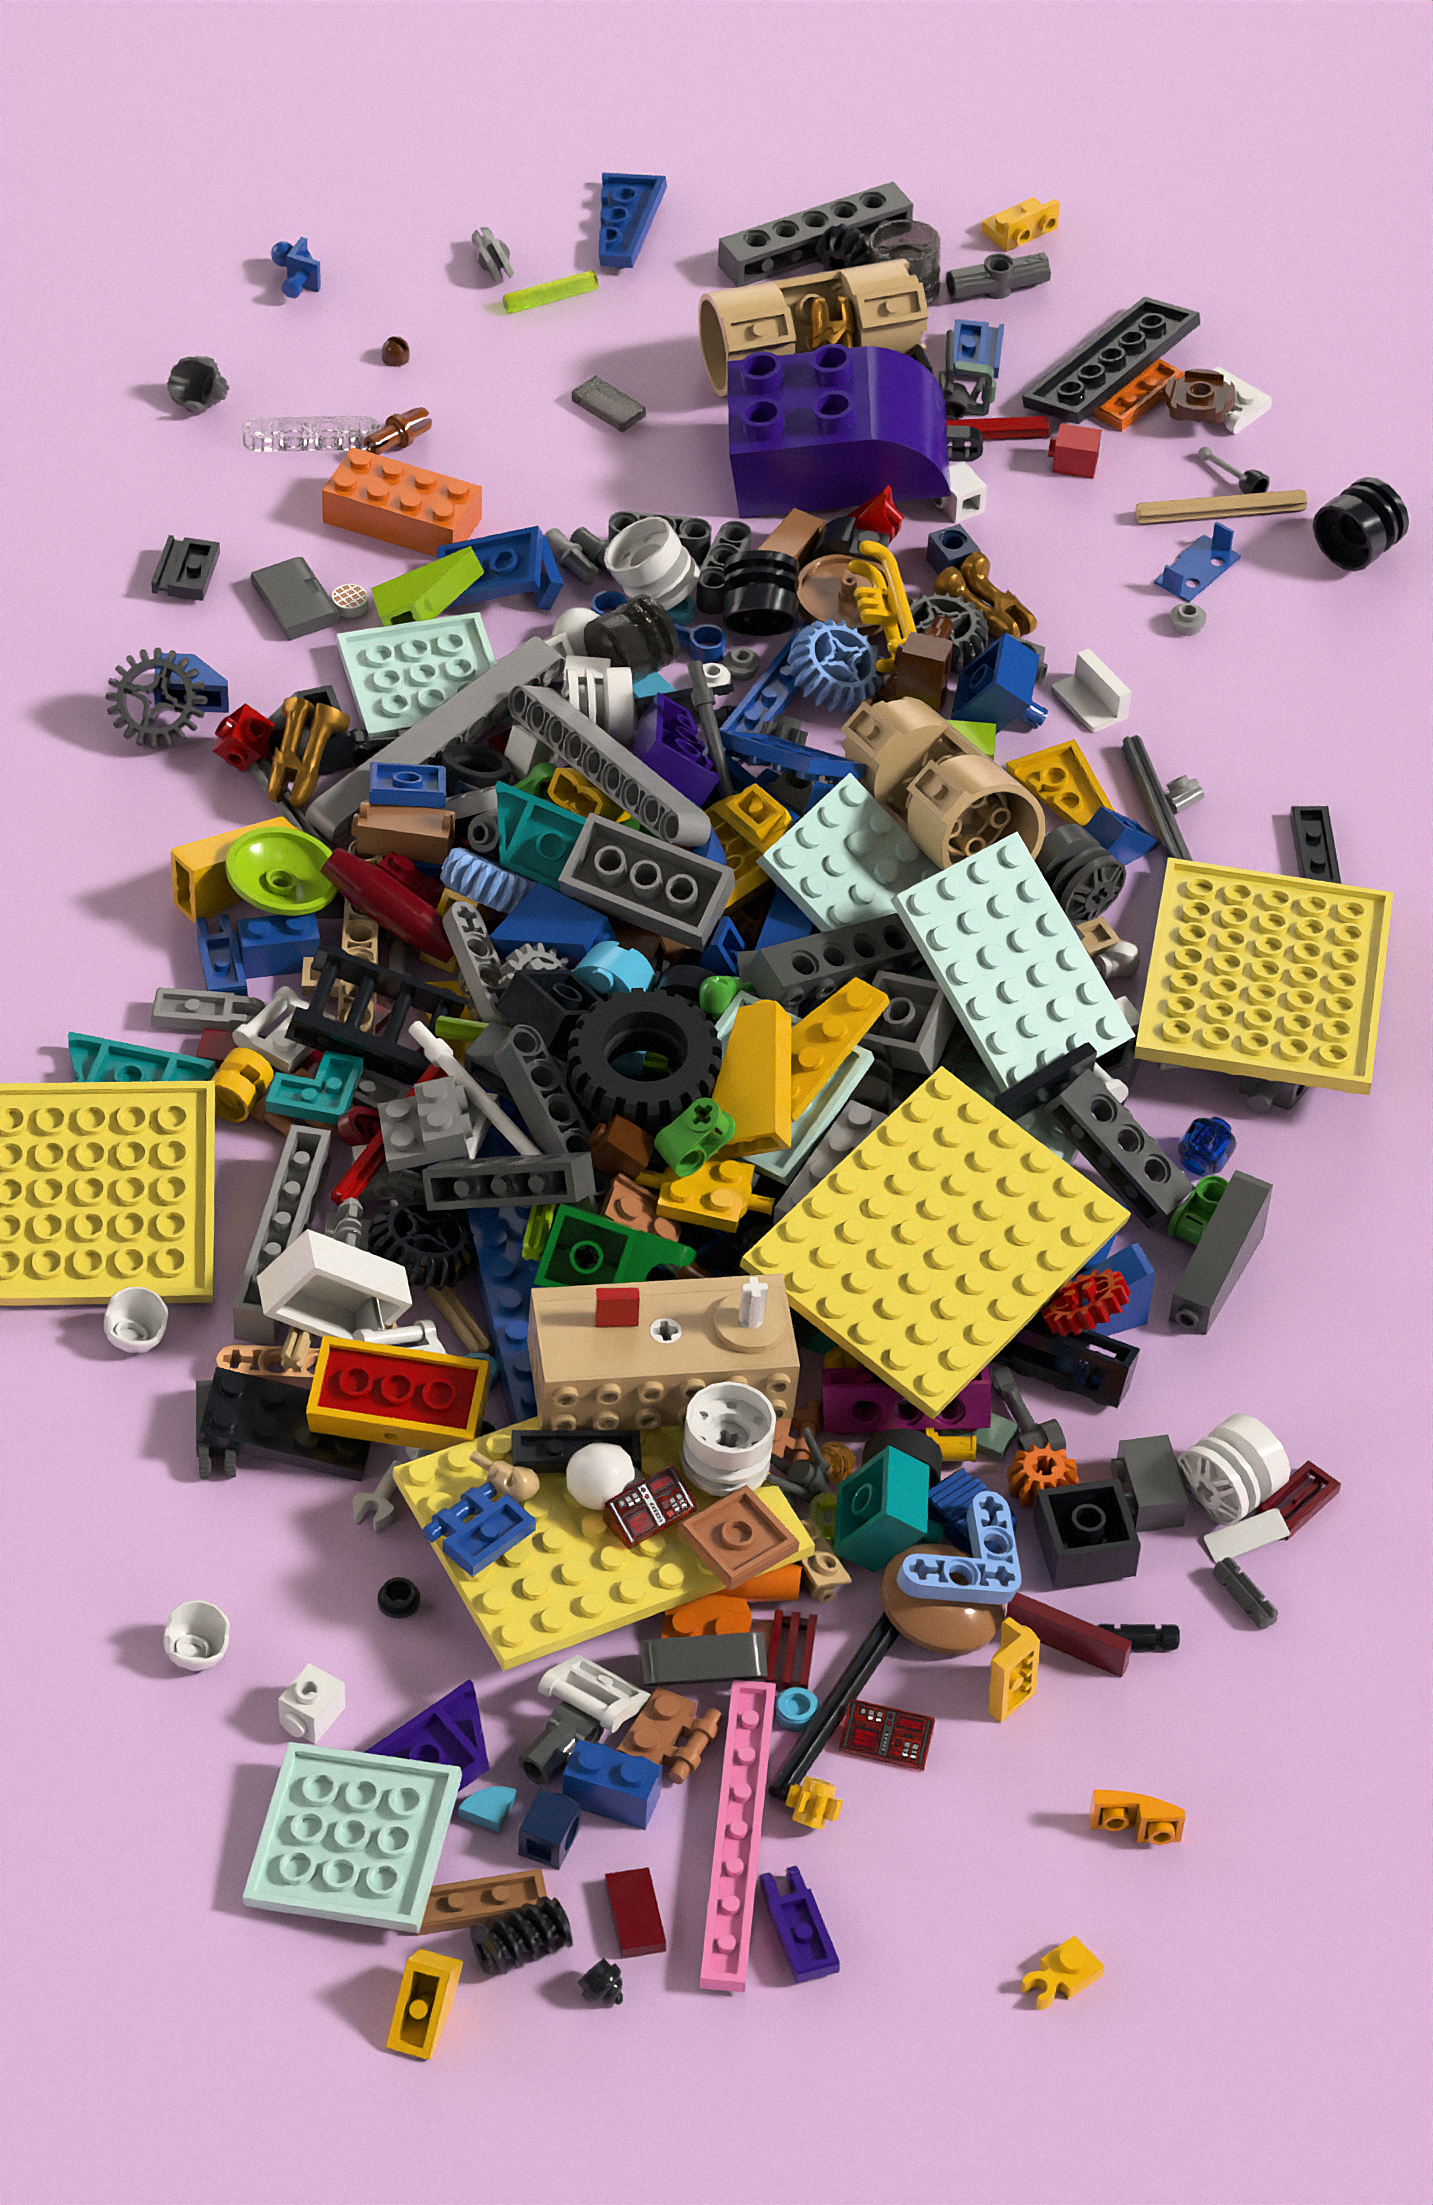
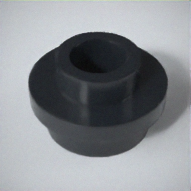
[377,1577,420,1619]

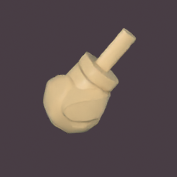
[469,1451,539,1503]

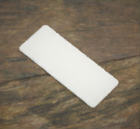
[1203,1508,1290,1563]

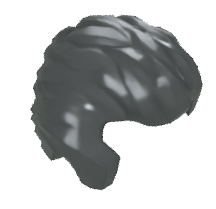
[167,356,230,413]

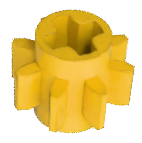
[785,1776,843,1829]

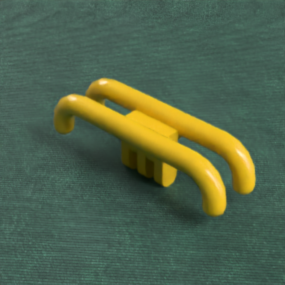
[848,540,917,673]

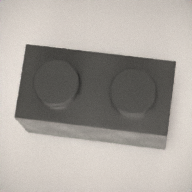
[1111,1435,1188,1532]

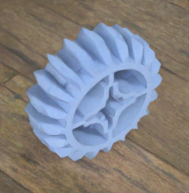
[787,618,884,714]
[440,847,538,914]

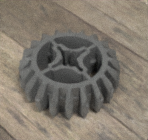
[897,591,988,674]
[105,648,207,749]

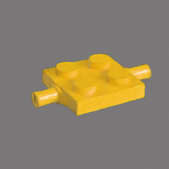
[636,1155,775,1233]

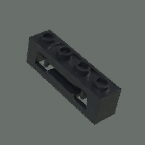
[989,1311,1140,1408]

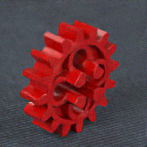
[1041,1268,1131,1336]

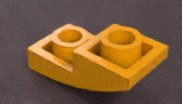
[1089,1790,1185,1845]

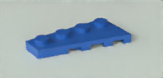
[599,172,667,268]

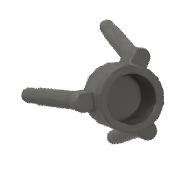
[939,329,986,419]
[766,1427,830,1504]

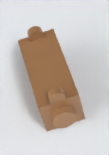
[757,508,825,574]
[351,799,455,865]

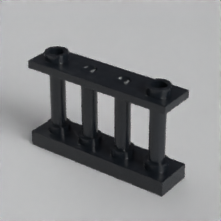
[284,943,468,1086]

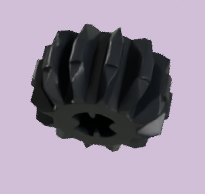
[815,223,874,272]

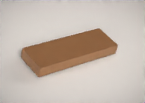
[416,1868,547,1936]

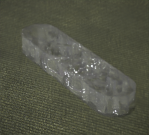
[242,416,379,451]

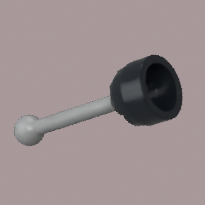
[1198,447,1270,494]

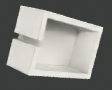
[257,1229,412,1340]

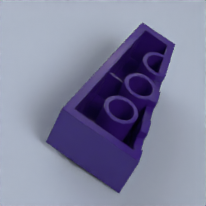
[632,692,719,808]

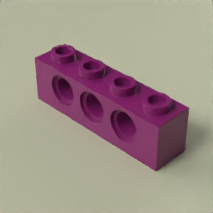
[821,1364,991,1435]

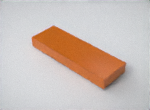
[1094,358,1185,432]

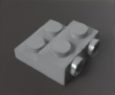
[378,1076,474,1172]

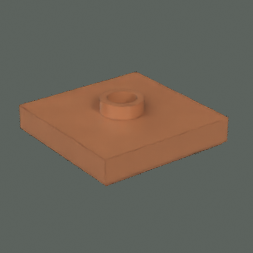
[677,1485,800,1591]

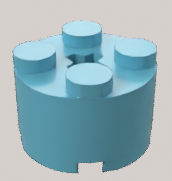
[572,941,656,1002]

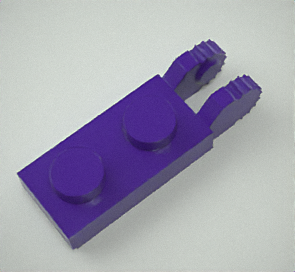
[759,1865,840,1984]

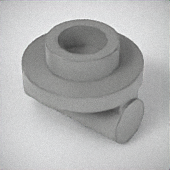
[1165,775,1205,815]

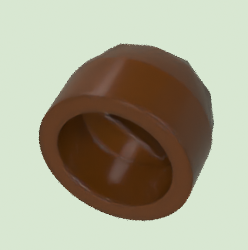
[382,336,410,367]

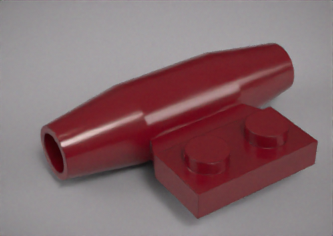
[320,847,454,963]

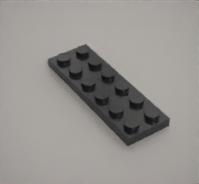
[1022,296,1201,425]

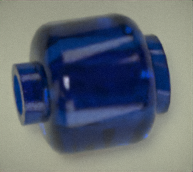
[1177,1116,1237,1177]

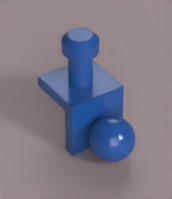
[271,237,321,299]

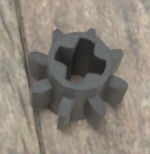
[761,714,808,745]
[386,1164,428,1202]

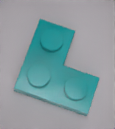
[265,1051,364,1125]

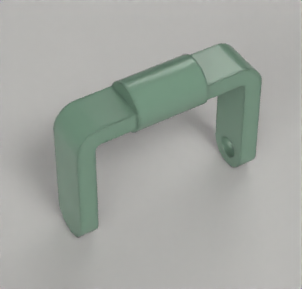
[954,361,997,416]

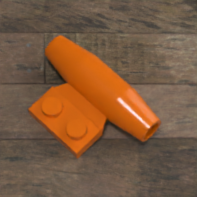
[661,1564,802,1638]

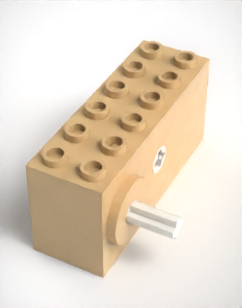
[527,1274,800,1431]

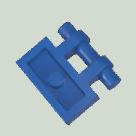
[422,1481,536,1577]

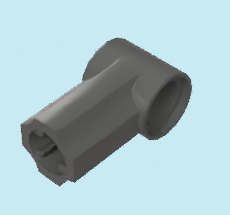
[519,1701,604,1785]

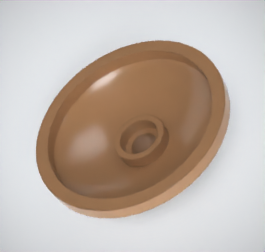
[880,1543,1005,1655]

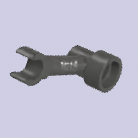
[992,1366,1066,1452]

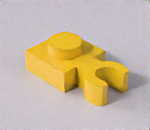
[1020,1935,1104,2010]

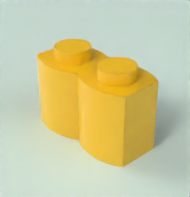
[547,768,631,823]

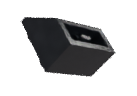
[267,685,352,774]

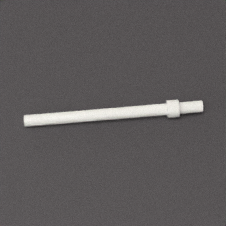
[409,1021,543,1156]

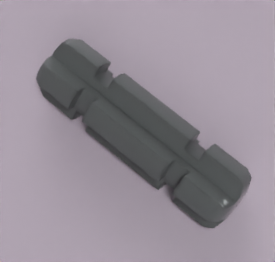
[1213,1557,1278,1629]

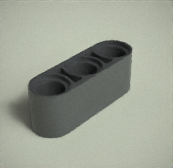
[608,511,712,566]
[696,521,752,615]
[639,1632,768,1687]

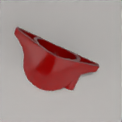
[846,485,904,544]

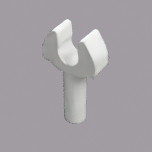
[352,1461,403,1532]

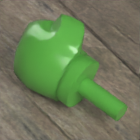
[699,976,756,1020]

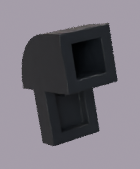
[811,517,890,565]

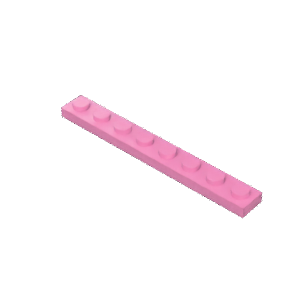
[699,1679,776,1993]

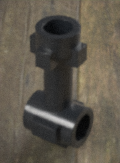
[350,728,407,765]

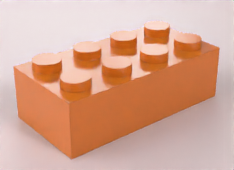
[322,447,482,557]

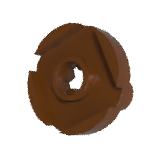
[1165,369,1235,424]

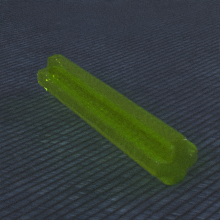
[503,270,599,314]

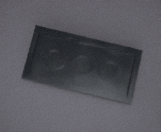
[197,1367,371,1482]

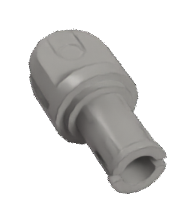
[472,227,514,283]

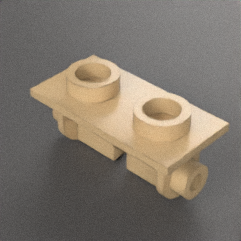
[792,1519,852,1603]

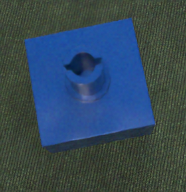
[950,633,1048,734]

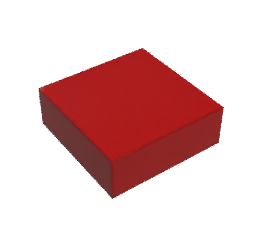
[595,1287,640,1327]

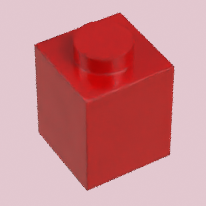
[1048,423,1102,479]

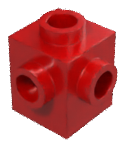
[212,703,275,772]

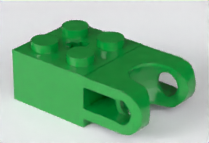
[534,1203,697,1288]

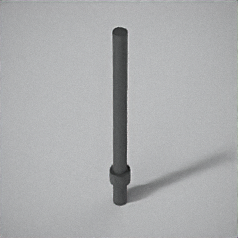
[687,661,735,800]

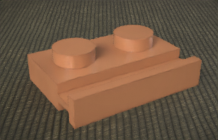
[599,1173,683,1242]

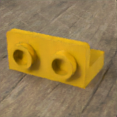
[981,197,1060,252]
[988,1617,1040,1722]

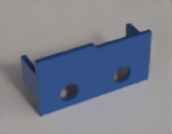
[1154,521,1241,603]

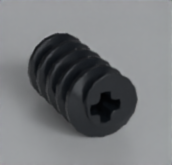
[470,1896,573,1976]

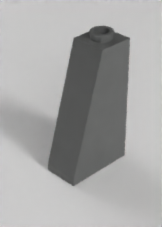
[1169,1170,1273,1335]

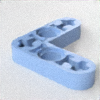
[896,1491,1021,1605]

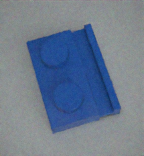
[953,319,1004,379]

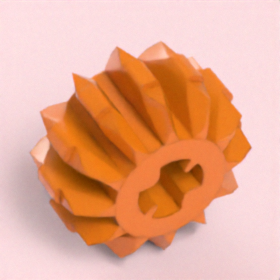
[1007,1442,1079,1509]

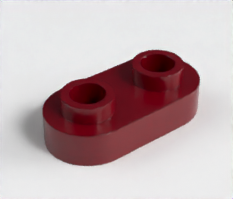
[338,1106,381,1148]

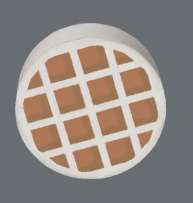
[332,584,368,618]

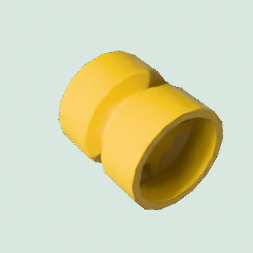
[211,1047,274,1123]

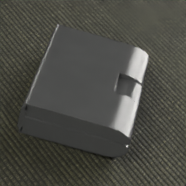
[251,557,341,641]

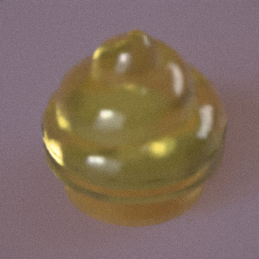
[813,1441,856,1484]

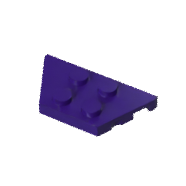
[364,1679,490,1792]

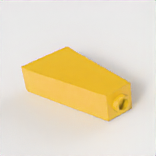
[170,816,303,924]
[706,1000,791,1159]

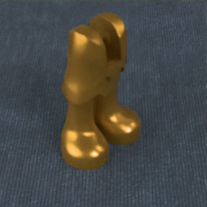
[809,296,855,350]
[933,551,1037,638]
[267,697,351,809]

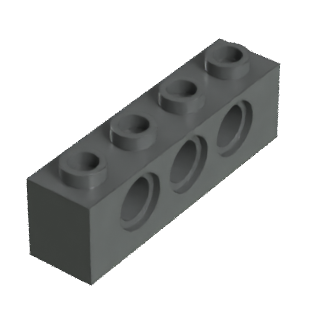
[1042,1068,1195,1229]
[422,1152,596,1211]

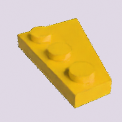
[1006,739,1115,828]

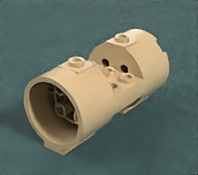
[698,259,929,397]
[840,696,1045,870]

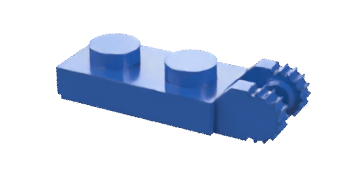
[196,914,248,996]

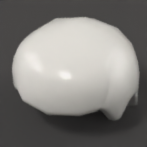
[551,607,610,657]
[103,1287,169,1353]
[566,1443,635,1510]
[163,1600,230,1671]

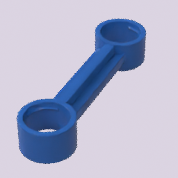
[591,590,726,664]

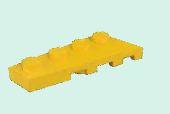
[791,977,890,1123]

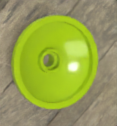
[225,827,338,916]

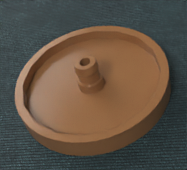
[795,554,888,636]

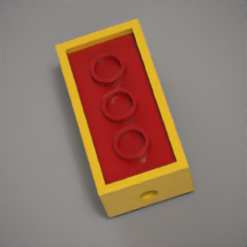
[306,1335,492,1452]

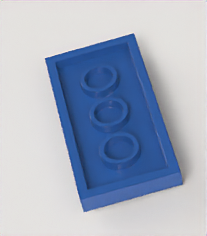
[719,730,866,783]

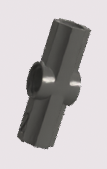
[945,252,1051,300]

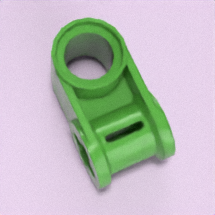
[654,1098,736,1177]
[1167,1175,1229,1246]

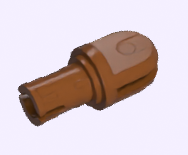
[363,407,432,455]

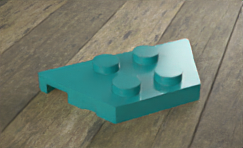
[496,781,587,892]
[67,1031,215,1082]

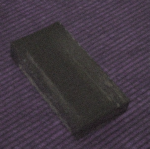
[571,375,646,433]

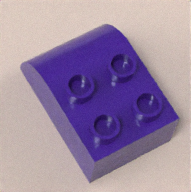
[727,344,951,518]

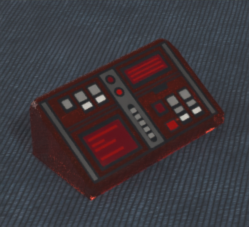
[603,1464,698,1550]
[838,1699,935,1771]

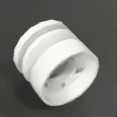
[604,517,700,614]
[561,667,634,744]
[681,1382,776,1497]
[1177,1413,1291,1526]

